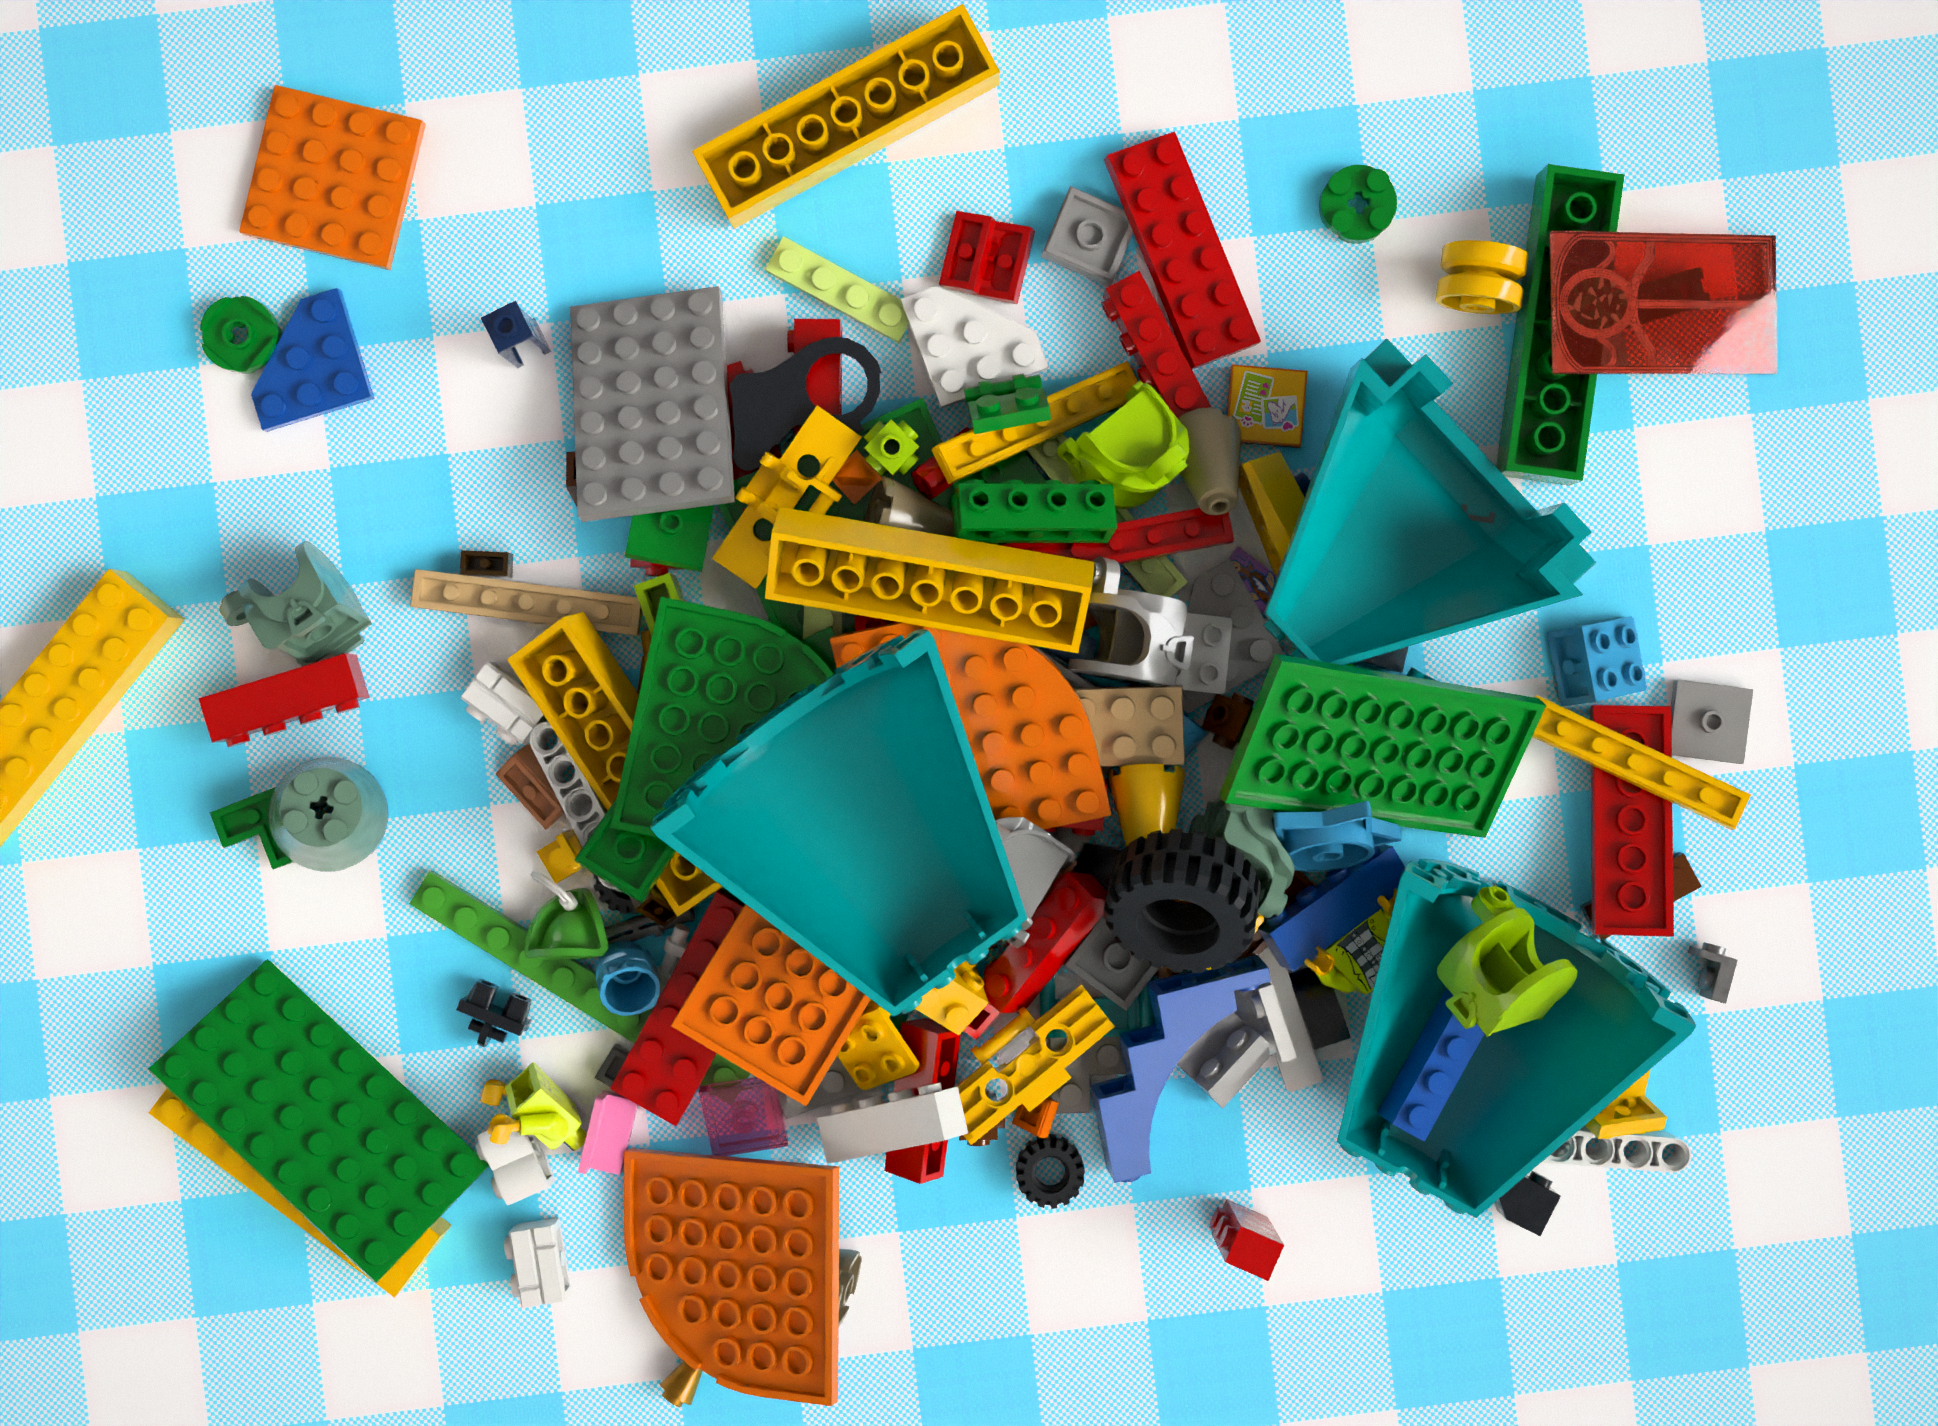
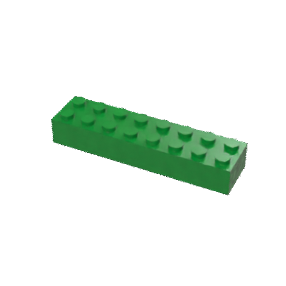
[1496,164,1625,486]

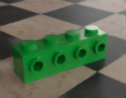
[951,479,1117,543]

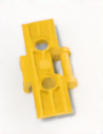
[712,405,862,589]
[956,984,1115,1145]

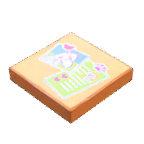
[1226,364,1308,448]

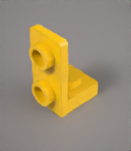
[536,829,583,884]

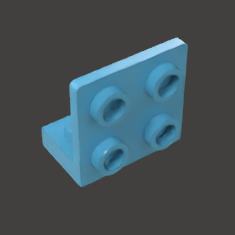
[1547,616,1647,707]

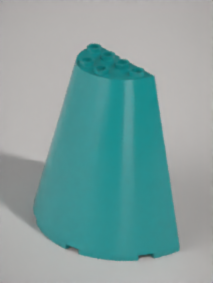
[651,629,1028,1017]
[1337,859,1696,1218]

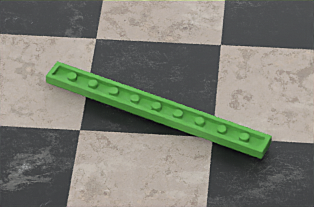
[409,871,751,1104]

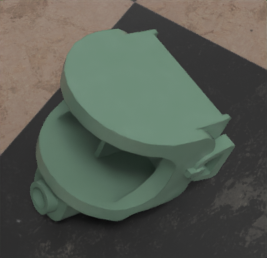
[219,541,372,666]
[1188,796,1295,918]

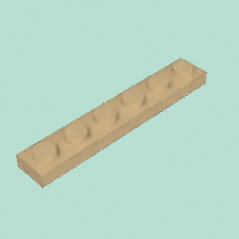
[410,569,642,636]

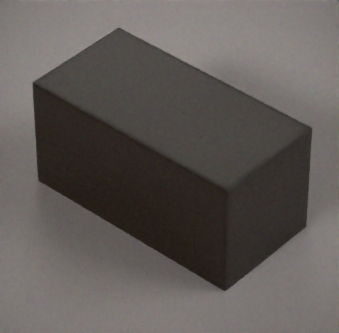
[460,550,514,578]
[629,884,677,928]

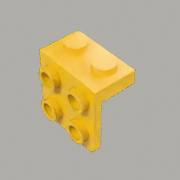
[915,961,989,1035]
[837,1000,919,1090]
[1585,1069,1667,1139]

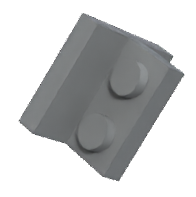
[1177,1013,1273,1108]

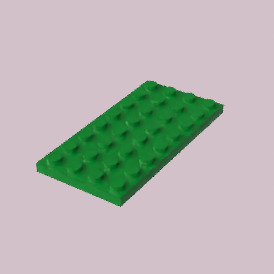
[1219,654,1546,838]
[148,959,489,1284]

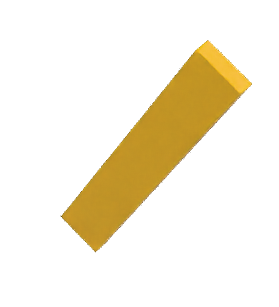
[931,361,1138,484]
[1532,695,1751,830]

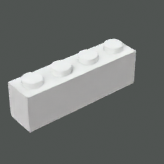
[817,1083,968,1164]

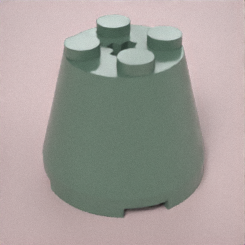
[268,757,389,872]

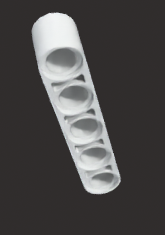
[529,722,622,892]
[1541,1126,1692,1173]

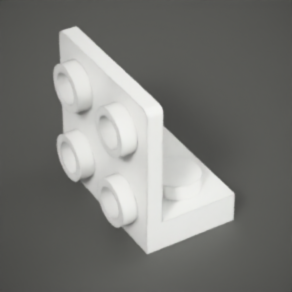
[1139,613,1232,694]

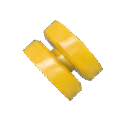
[1435,240,1529,315]

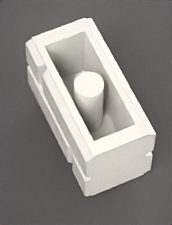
[461,662,547,745]
[504,1217,572,1308]

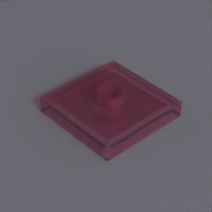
[699,1077,789,1156]

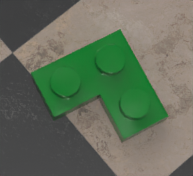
[209,787,294,870]

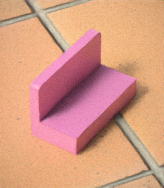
[578,1090,638,1175]

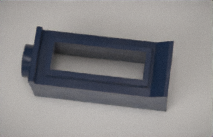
[481,300,552,368]

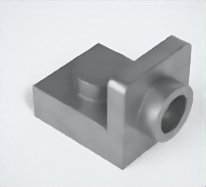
[1688,942,1738,1004]

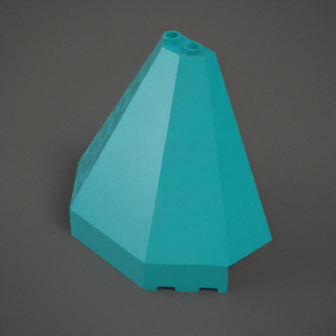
[1263,338,1597,665]

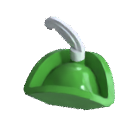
[525,871,608,960]

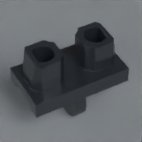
[456,979,532,1048]

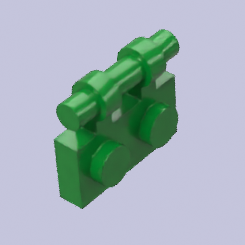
[964,373,1051,434]

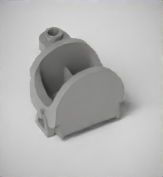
[1068,557,1194,686]
[995,817,1077,948]

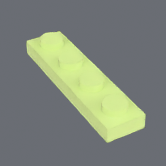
[765,236,910,344]

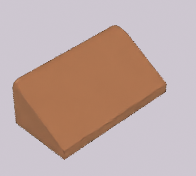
[495,744,566,830]

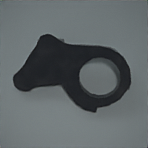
[730,337,882,471]

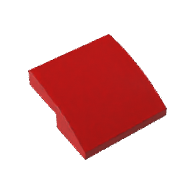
[939,211,1035,305]

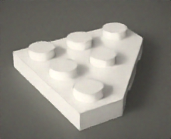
[901,286,1049,409]

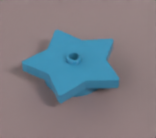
[1273,801,1401,872]

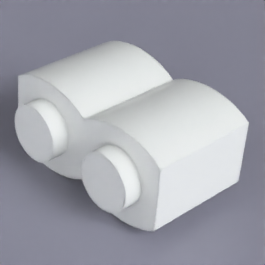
[476,1118,555,1206]

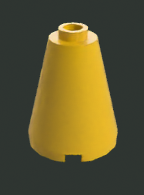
[1108,764,1185,846]

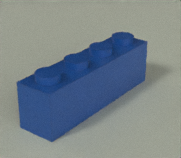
[1258,844,1405,972]
[1377,988,1485,1142]

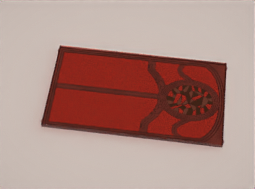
[1549,231,1778,375]

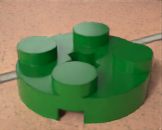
[1319,165,1397,244]
[200,296,282,374]

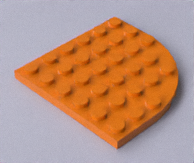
[830,622,1111,830]
[624,1148,839,1406]

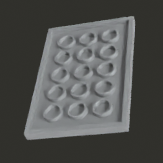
[570,286,735,522]

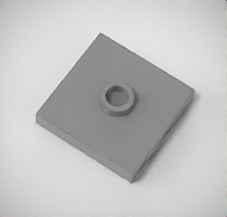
[1041,186,1133,287]
[1671,679,1754,765]

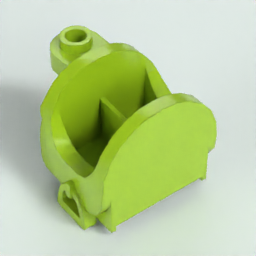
[1056,381,1189,509]
[1437,886,1578,1037]

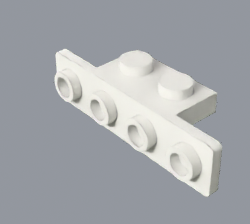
[1250,946,1323,1092]

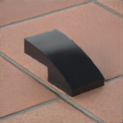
[1288,967,1351,1050]

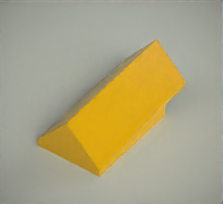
[1239,451,1305,575]

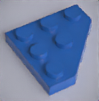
[251,288,375,432]

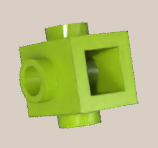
[864,420,920,476]

